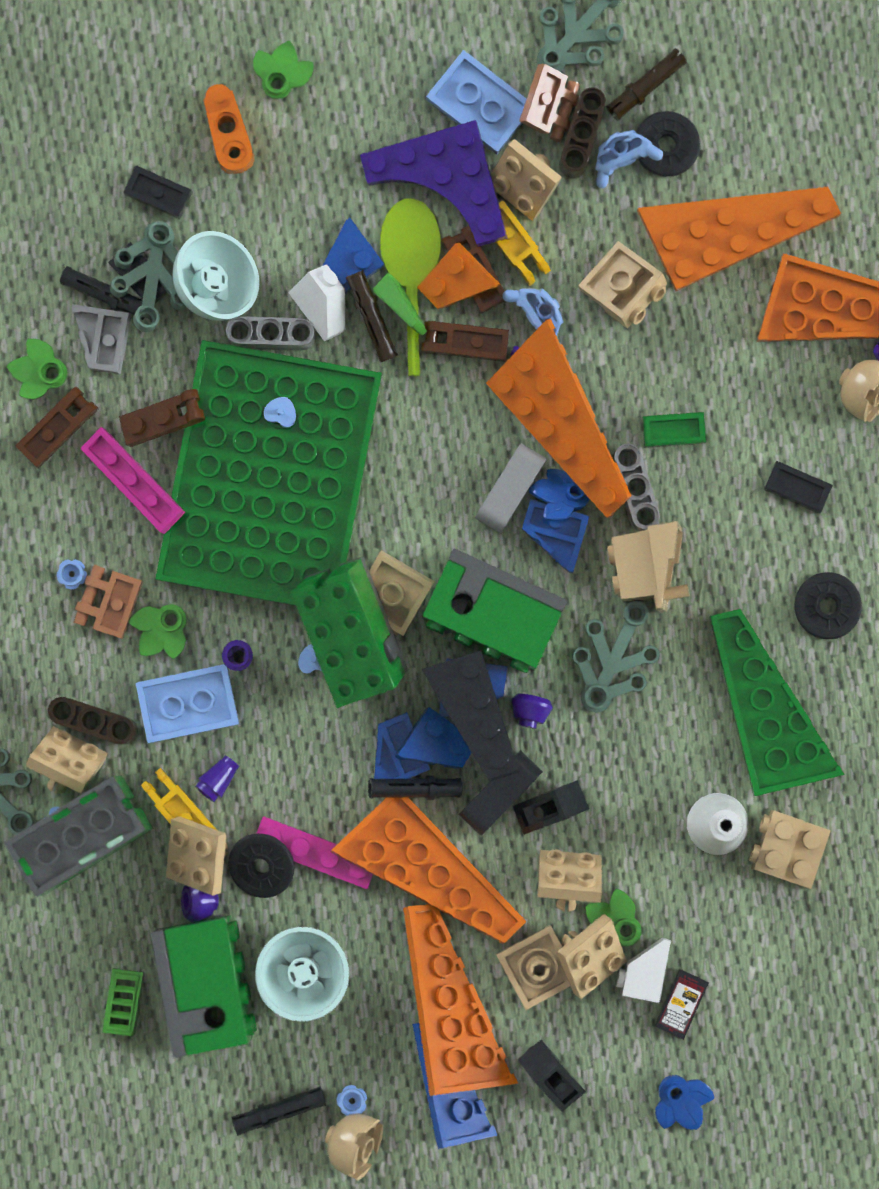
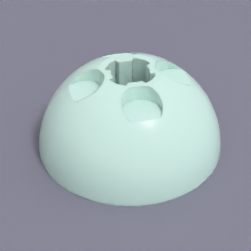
[173,231,259,321]
[256,927,349,1021]

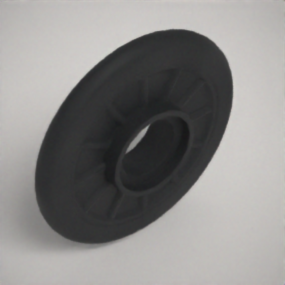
[636,111,700,177]
[794,572,862,639]
[228,833,295,898]

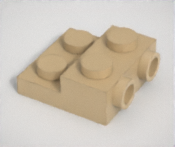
[578,241,667,329]
[369,550,435,636]
[749,810,831,889]

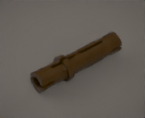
[606,48,687,121]
[346,270,398,363]

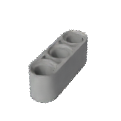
[225,316,316,350]
[475,443,547,534]
[612,444,660,531]

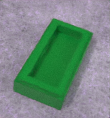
[642,412,706,447]

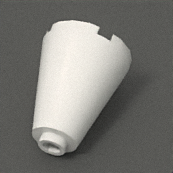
[687,793,749,855]

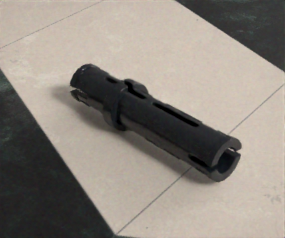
[60,266,145,320]
[368,776,463,800]
[231,1086,327,1136]

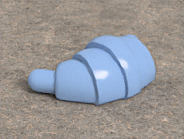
[595,130,663,188]
[502,288,563,336]

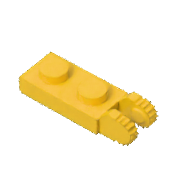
[495,200,551,286]
[141,768,217,830]

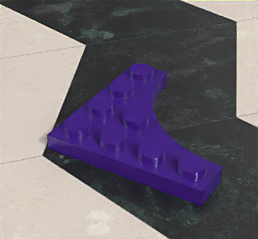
[360,120,507,247]

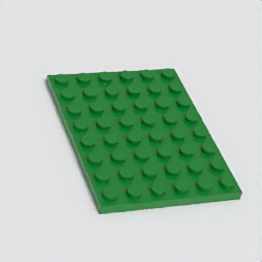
[155,340,382,606]

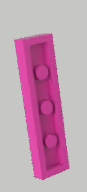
[80,427,185,534]
[256,816,373,889]

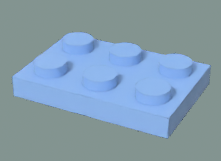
[426,50,526,155]
[136,664,239,743]

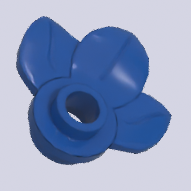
[529,469,589,521]
[655,1075,714,1130]

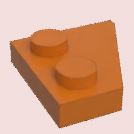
[417,243,500,309]

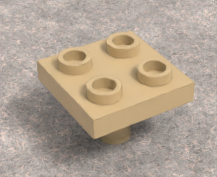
[491,139,562,221]
[26,726,108,794]
[166,816,228,896]
[538,850,602,912]
[557,914,627,999]
[496,925,570,1010]

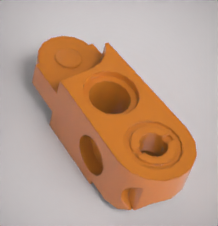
[203,84,254,174]

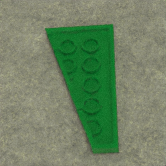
[709,609,845,796]

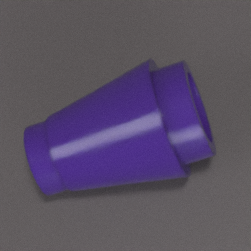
[222,640,253,671]
[195,755,239,802]

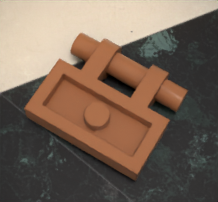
[519,64,580,142]
[73,565,143,639]

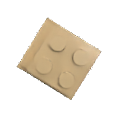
[608,521,689,613]

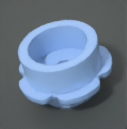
[57,559,87,589]
[337,1085,367,1116]

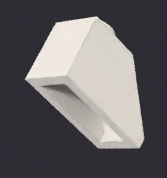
[288,264,346,341]
[616,938,671,1003]

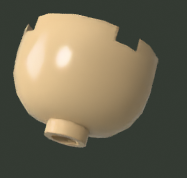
[839,360,879,422]
[325,1113,383,1180]

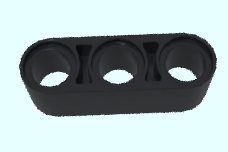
[458,750,543,836]

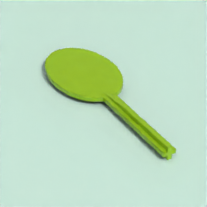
[380,198,441,377]

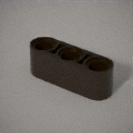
[560,87,606,179]
[48,697,138,745]

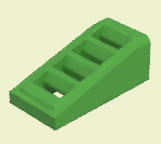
[373,273,427,335]
[102,968,144,1036]

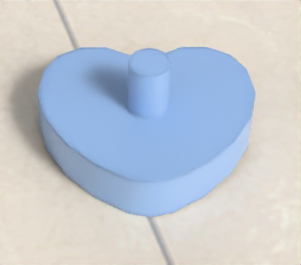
[264,397,296,428]
[298,644,322,674]

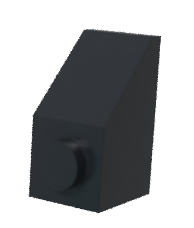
[512,780,589,835]
[518,1040,586,1112]

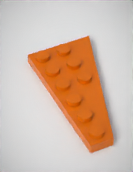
[637,187,841,291]
[756,253,879,342]
[486,319,632,518]
[330,797,527,944]
[403,904,519,1096]

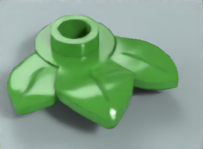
[253,41,314,99]
[7,338,68,399]
[129,604,187,659]
[585,889,642,947]

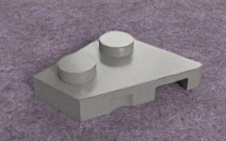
[71,304,132,375]

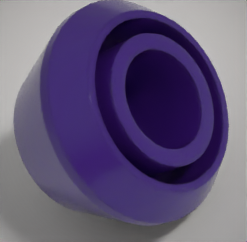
[511,693,553,729]
[181,885,219,923]

